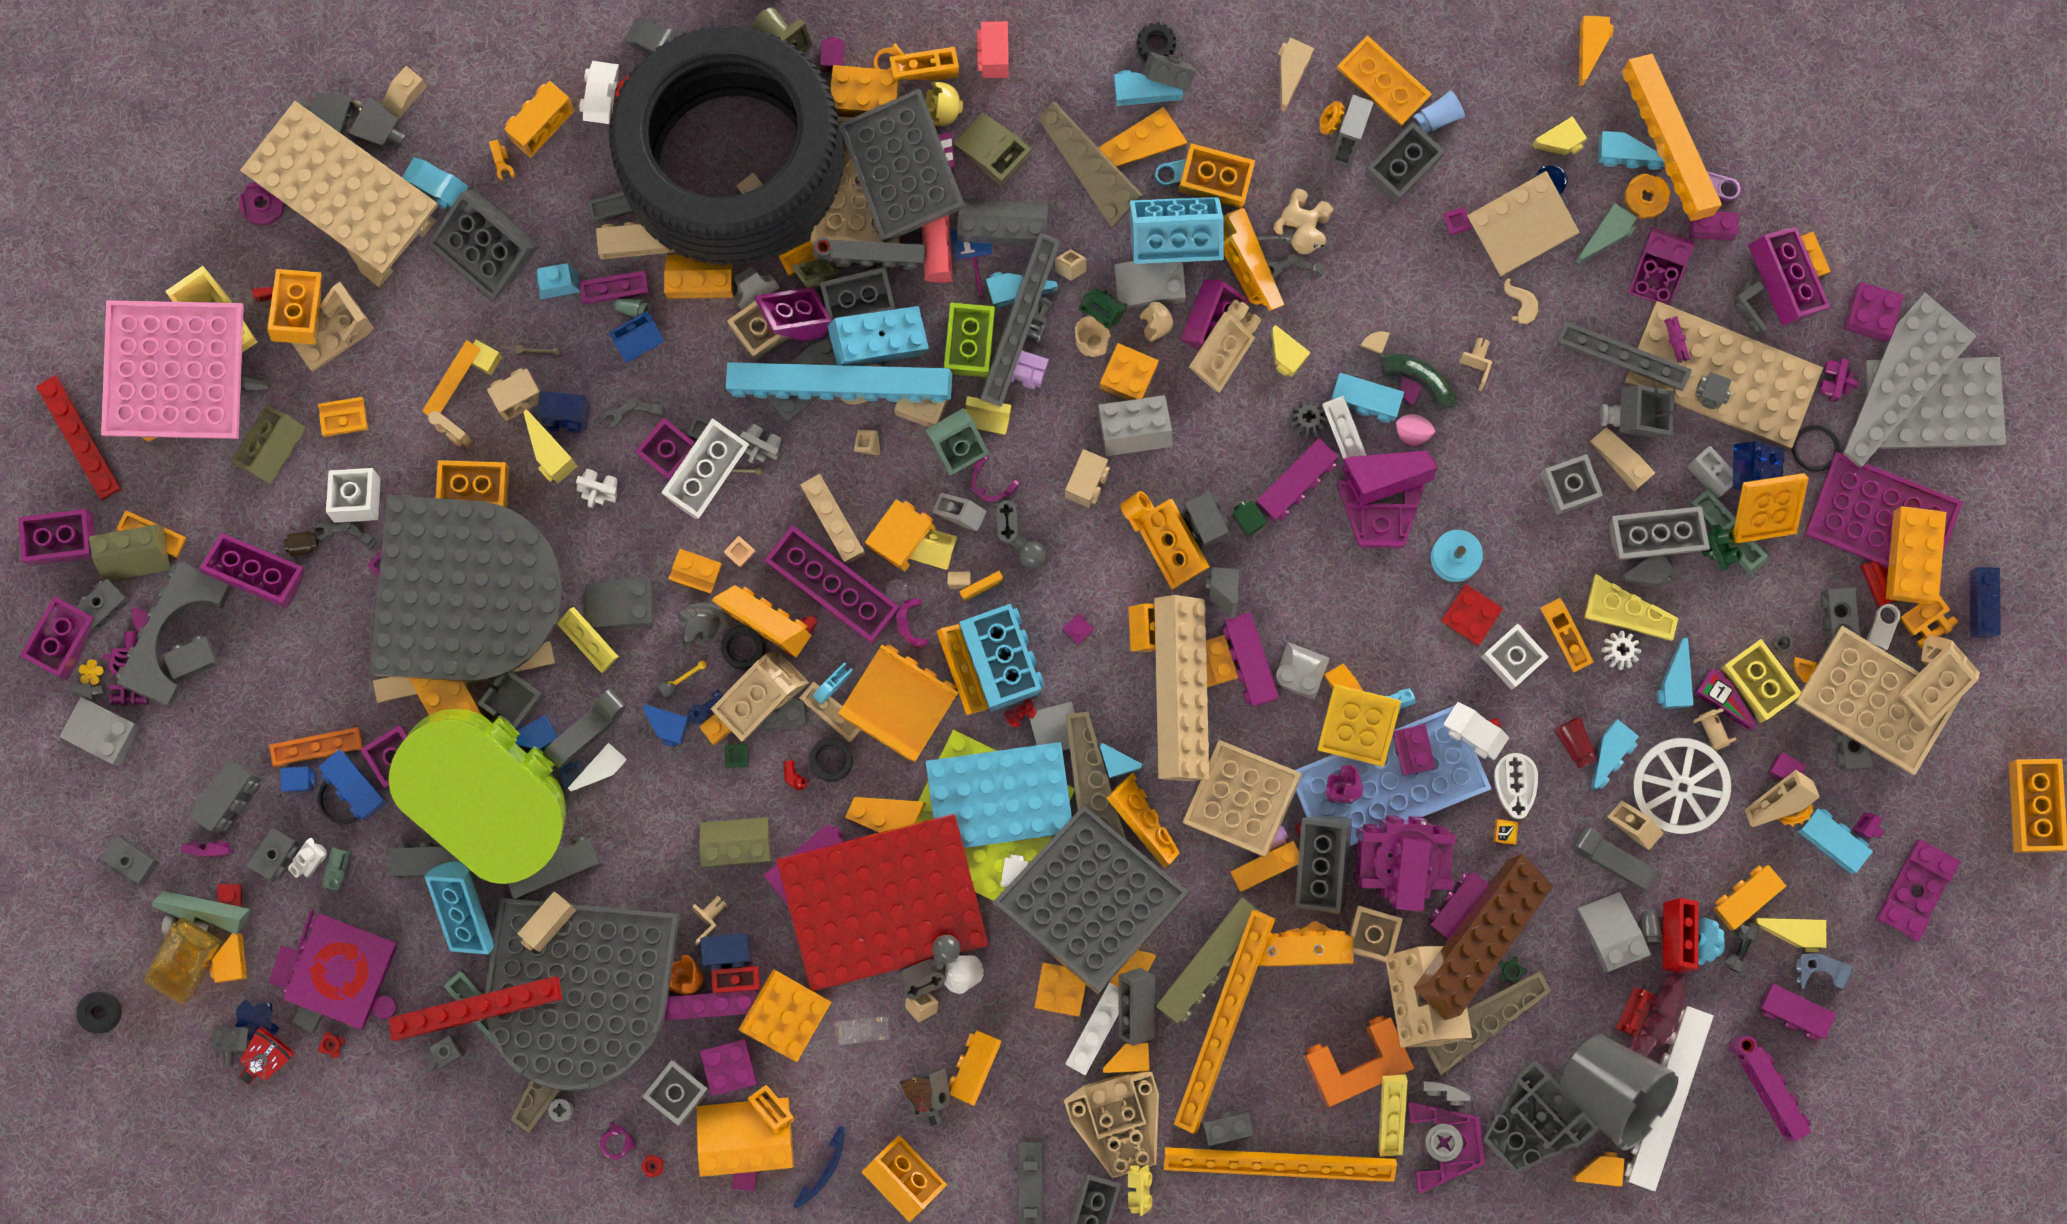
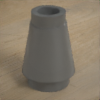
[1641,911,1663,946]

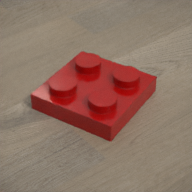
[1440,584,1504,646]

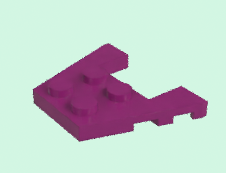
[1337,481,1425,548]
[1407,1102,1485,1193]

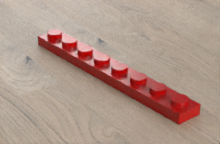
[388,976,562,1041]

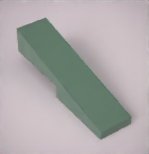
[1691,490,1768,575]
[152,891,250,934]
[443,969,495,1045]

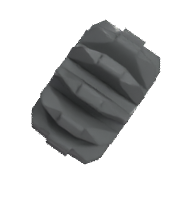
[1289,399,1327,438]

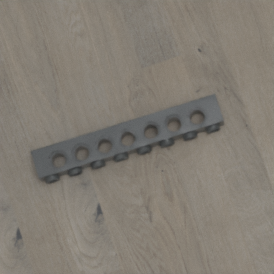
[1820,587,1873,771]

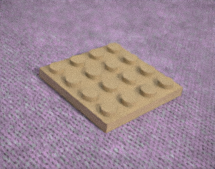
[1182,740,1302,858]

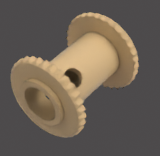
[1693,708,1736,751]

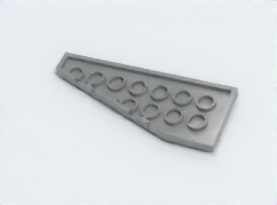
[1843,293,1976,468]

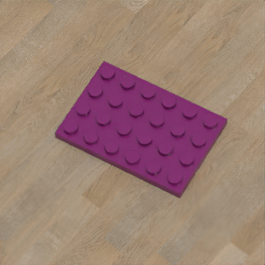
[1804,452,1963,568]

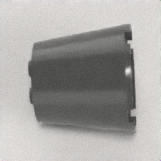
[1560,1034,1679,1150]

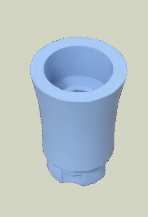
[1414,90,1465,134]

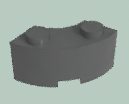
[624,17,684,54]

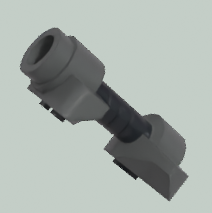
[1725,921,1760,974]

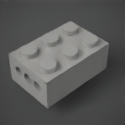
[1098,395,1173,456]

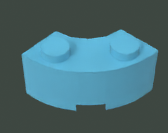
[402,157,469,209]

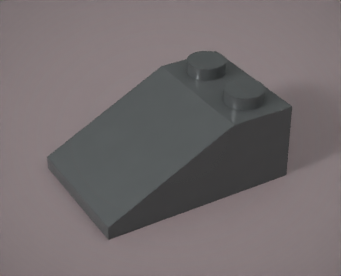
[586,578,654,629]

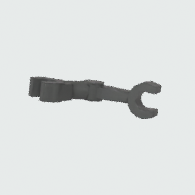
[1267,254,1325,280]
[602,399,666,429]
[314,522,376,550]

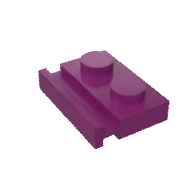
[1393,724,1436,776]

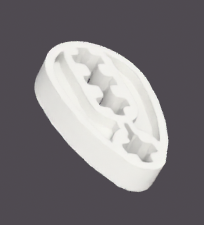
[1493,753,1538,820]

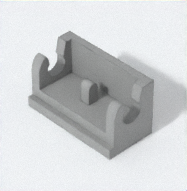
[1687,446,1741,499]

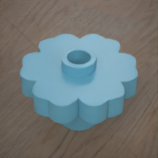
[1698,917,1725,965]

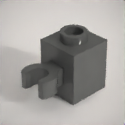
[418,1036,465,1072]

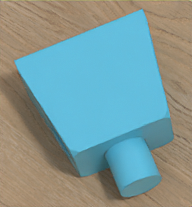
[536,263,581,300]

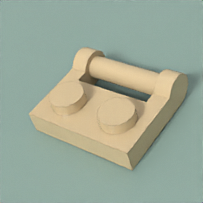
[428,411,473,448]

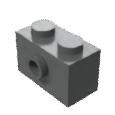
[1143,52,1196,92]
[76,579,131,632]
[163,636,221,682]
[247,827,300,882]
[101,836,160,885]
[1202,1111,1254,1146]

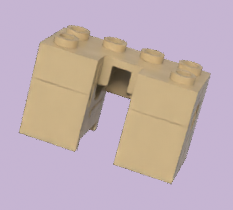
[1385,946,1472,1048]

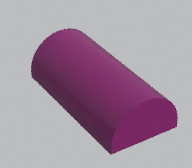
[199,533,304,608]

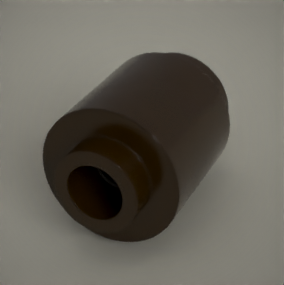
[284,531,318,556]

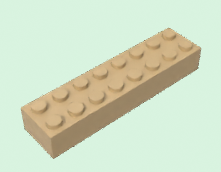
[1154,595,1209,781]

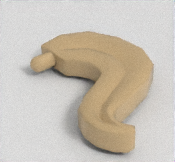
[1504,278,1538,325]

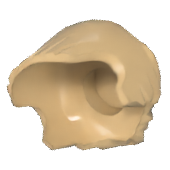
[1140,302,1173,342]
[1075,315,1110,357]

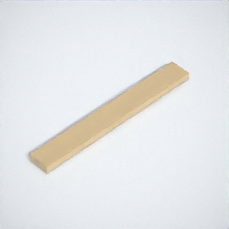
[373,641,555,703]

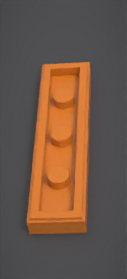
[269,727,363,767]

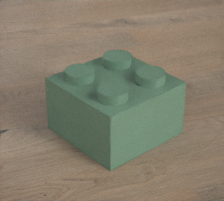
[925,408,989,476]

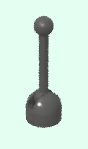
[1257,227,1294,245]

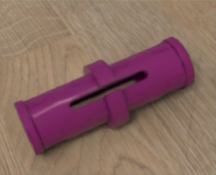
[1664,316,1691,363]

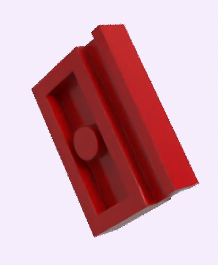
[1860,561,1897,608]

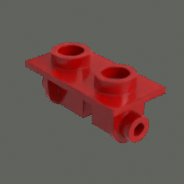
[1616,986,1655,1038]

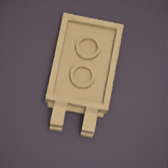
[1189,300,1262,393]

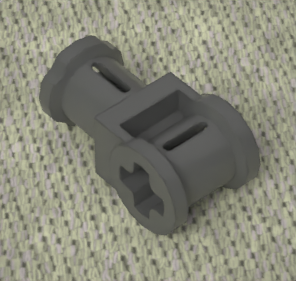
[1027,297,1054,344]

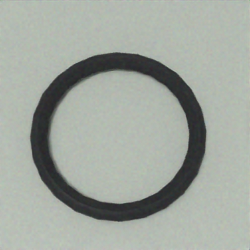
[1792,425,1839,471]

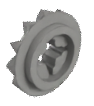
[1425,1124,1463,1162]

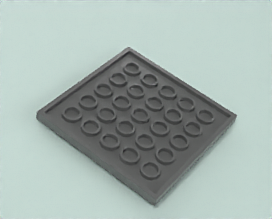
[993,806,1189,994]

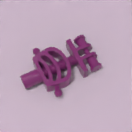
[103,631,149,706]

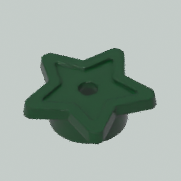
[1499,956,1528,984]

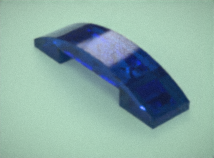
[793,1124,846,1208]

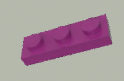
[579,271,649,305]

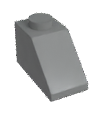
[932,493,987,531]

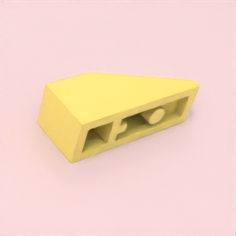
[1752,918,1826,953]

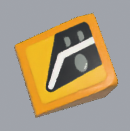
[1493,819,1518,845]

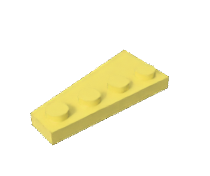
[1584,574,1678,641]

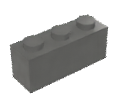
[1119,968,1156,1046]

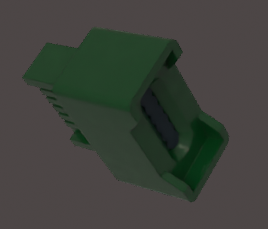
[1079,288,1128,329]

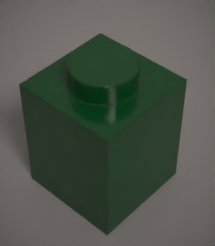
[1232,500,1267,538]

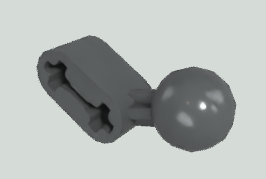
[996,500,1047,569]
[898,935,961,999]

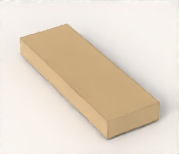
[799,682,861,743]

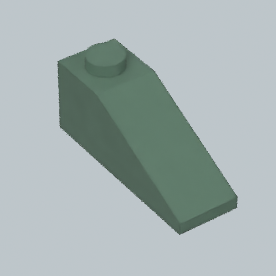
[1576,203,1637,264]

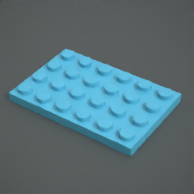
[926,742,1072,848]

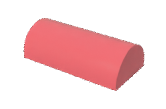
[921,215,953,283]

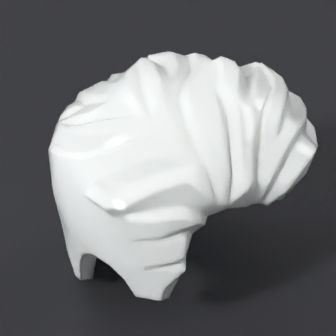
[944,955,984,994]

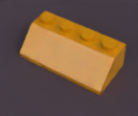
[712,585,812,658]

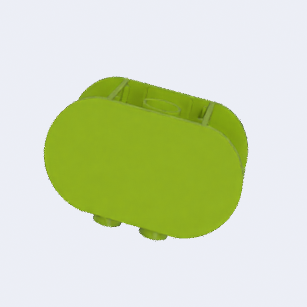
[389,709,566,884]

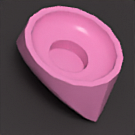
[1396,414,1435,446]

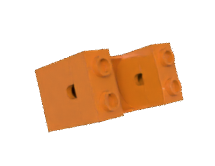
[1303,1015,1414,1107]

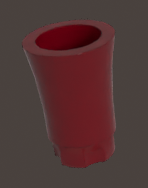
[1553,716,1598,768]

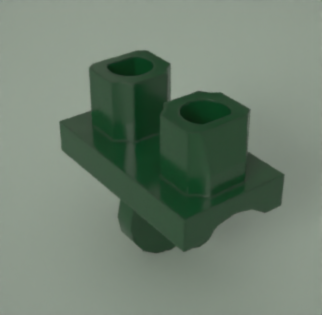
[1701,524,1742,571]

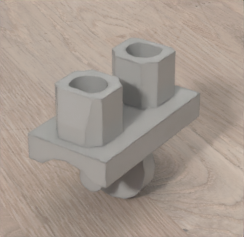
[740,424,782,464]

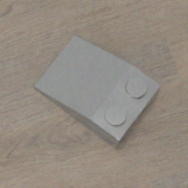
[1115,261,1186,308]
[59,697,142,767]
[1577,892,1651,972]

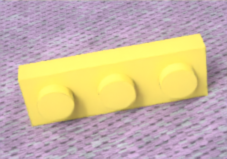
[557,607,619,673]

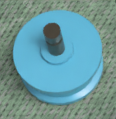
[1430,530,1483,582]

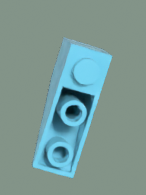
[1598,131,1665,170]
[1590,719,1639,791]

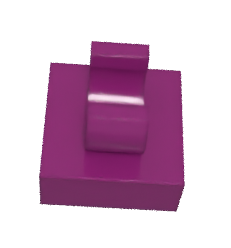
[1852,812,1884,839]

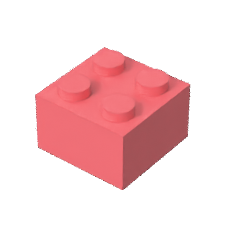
[977,21,1009,78]

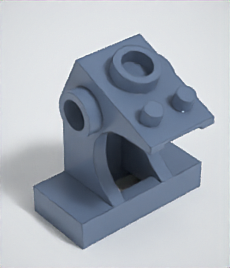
[1797,953,1854,989]

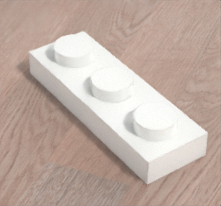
[1322,396,1367,459]

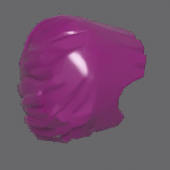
[1325,765,1363,804]

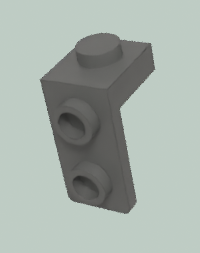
[1733,281,1768,336]

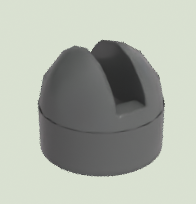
[1773,633,1793,652]

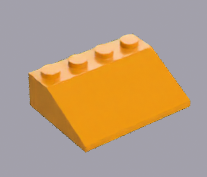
[697,1097,794,1177]

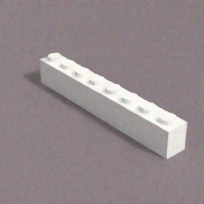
[1623,1006,1714,1191]

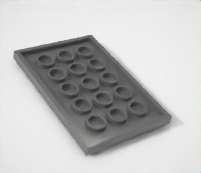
[839,88,966,243]

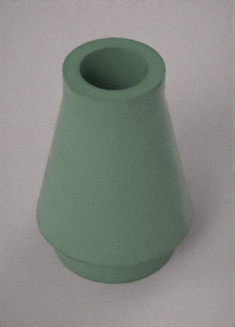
[615,298,650,318]

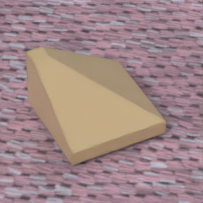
[854,430,880,456]

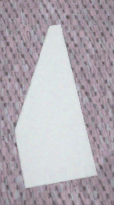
[568,743,626,791]

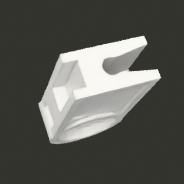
[1866,604,1900,651]

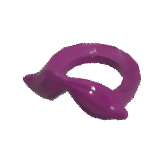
[600,1123,636,1160]

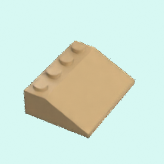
[1467,171,1580,276]

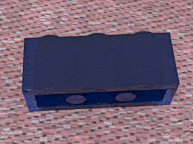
[1970,567,2001,638]

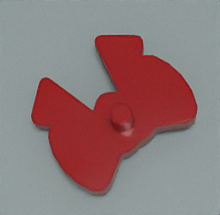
[1003,699,1037,727]

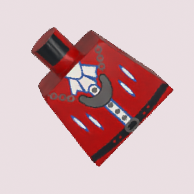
[239,1026,295,1085]

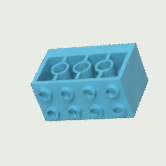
[1130,197,1224,264]
[959,604,1044,712]

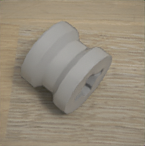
[1600,404,1621,427]
[548,1099,574,1122]

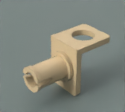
[1459,338,1492,391]
[692,896,727,947]

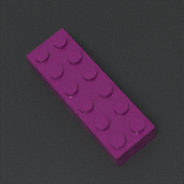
[764,525,900,646]

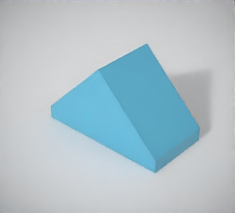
[1100,743,1142,779]

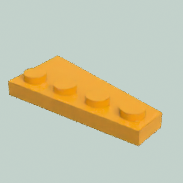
[1099,107,1188,168]

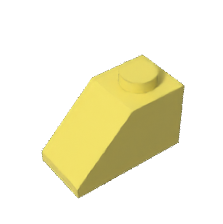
[1532,116,1587,155]
[1271,325,1310,377]

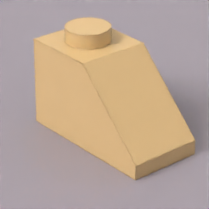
[381,66,427,119]
[1607,800,1663,850]

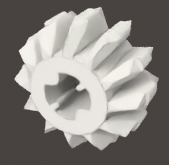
[1601,631,1641,670]

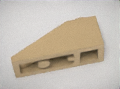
[1278,37,1314,112]
[1590,427,1655,492]
[1745,770,1819,827]

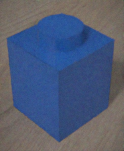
[281,767,317,793]

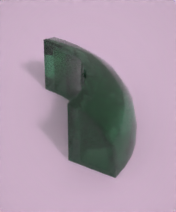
[1378,354,1459,411]

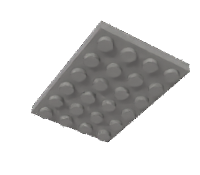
[1865,357,2006,449]

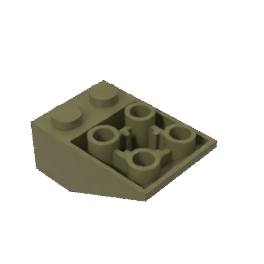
[953,113,1032,188]

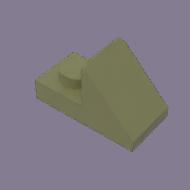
[792,259,840,291]

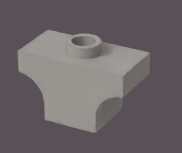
[732,266,780,310]

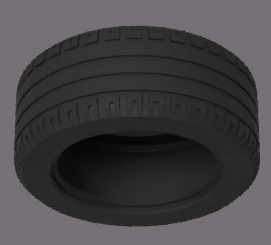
[609,25,844,265]

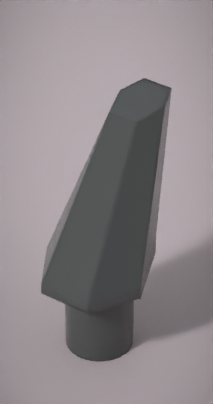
[241,375,270,391]
[68,684,104,700]

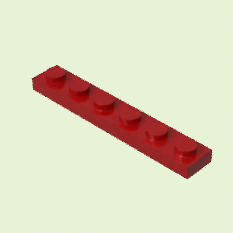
[36,375,122,501]

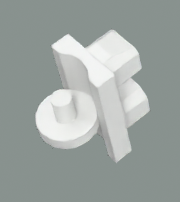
[576,469,617,508]
[288,838,327,878]

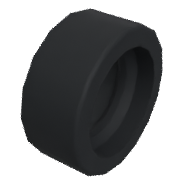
[721,626,765,670]
[809,738,853,782]

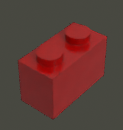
[711,966,761,993]

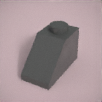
[1619,555,1676,587]
[1205,567,1239,618]

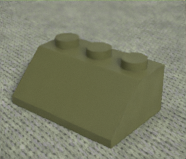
[230,405,306,484]
[89,524,170,581]
[699,817,772,868]

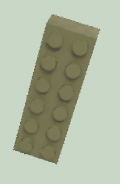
[1155,898,1260,1024]

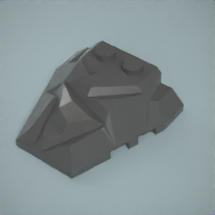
[1483,1059,1599,1174]

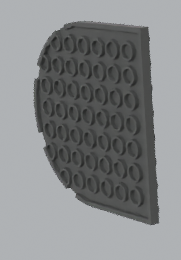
[370,495,562,681]
[485,898,680,1091]

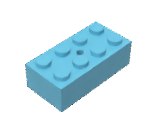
[828,306,929,366]

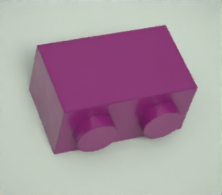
[1688,211,1739,241]

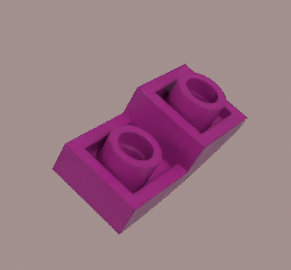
[180,839,234,857]

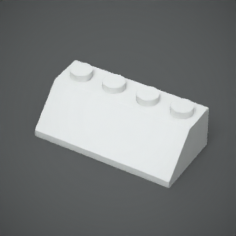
[661,419,749,519]

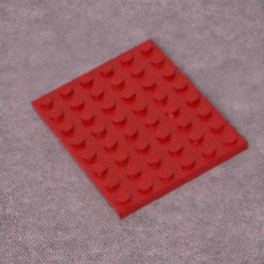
[777,813,989,991]

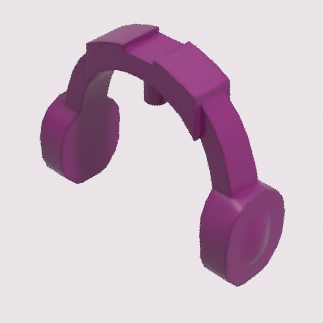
[971,455,1020,503]
[896,599,928,648]

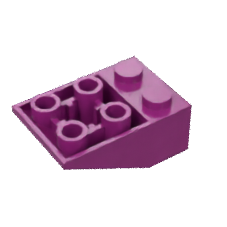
[1628,226,1694,306]

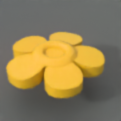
[78,659,104,685]

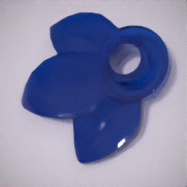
[235,1000,279,1041]

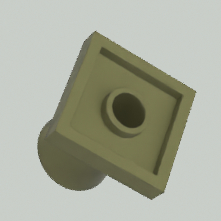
[753,8,812,53]

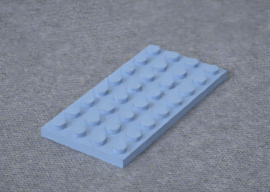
[1295,706,1491,846]

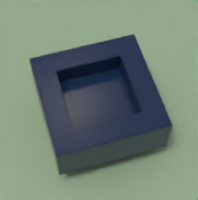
[559,761,584,790]

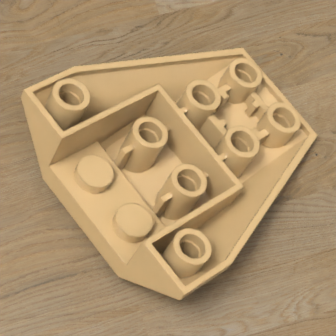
[1064,1072,1159,1179]

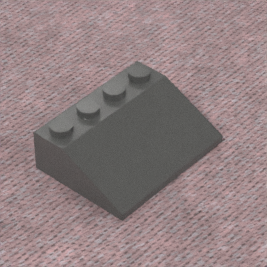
[428,189,539,300]

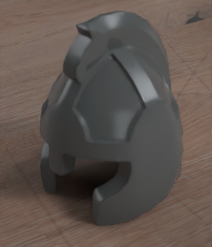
[677,603,729,646]

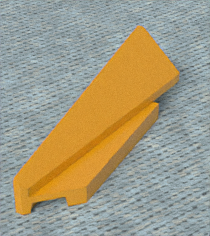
[1223,208,1284,311]

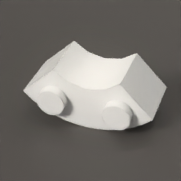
[580,61,619,124]
[1443,702,1509,760]

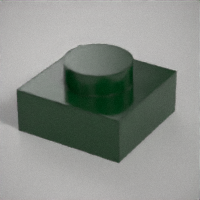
[725,744,749,768]

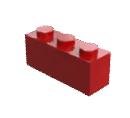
[1663,898,1699,973]

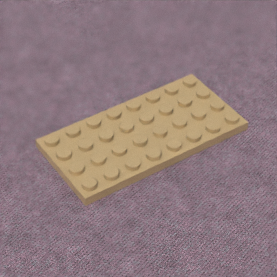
[240,101,438,275]
[1624,301,1823,450]

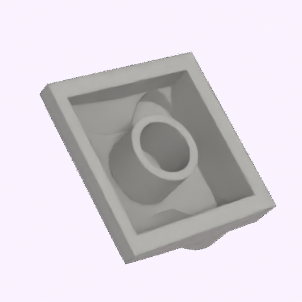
[1273,642,1330,700]

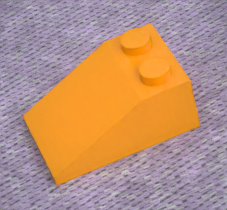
[268,269,322,345]

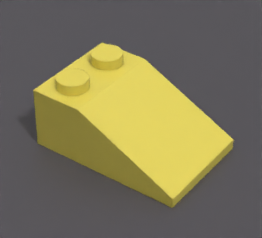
[523,409,578,484]

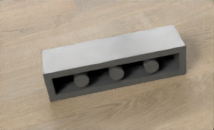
[508,836,602,899]

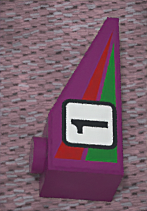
[1693,669,1757,731]

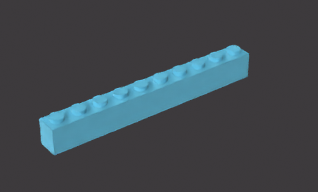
[726,362,952,403]

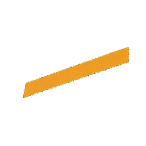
[422,340,480,416]

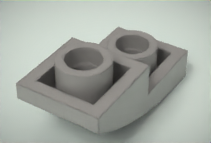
[1421,1081,1470,1105]

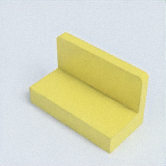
[966,396,1011,435]
[909,530,957,570]

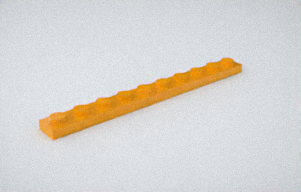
[1174,910,1275,1134]
[1164,1147,1397,1182]

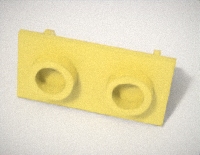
[1128,1165,1152,1216]

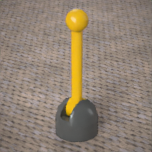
[656,660,707,700]

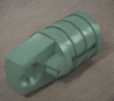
[323,847,352,890]

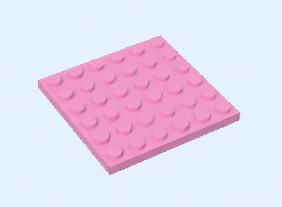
[101,300,244,439]

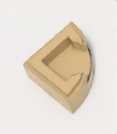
[1360,331,1390,355]

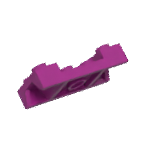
[1874,839,1961,942]

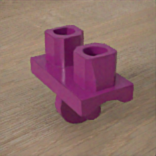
[1818,358,1859,402]

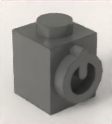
[1695,372,1732,409]

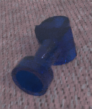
[688,689,723,725]

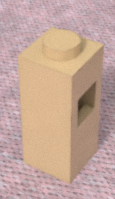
[517,892,576,952]

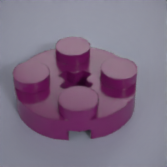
[239,182,285,226]

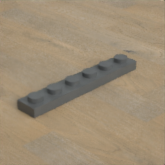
[1557,321,1692,392]

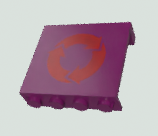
[283,913,399,1029]

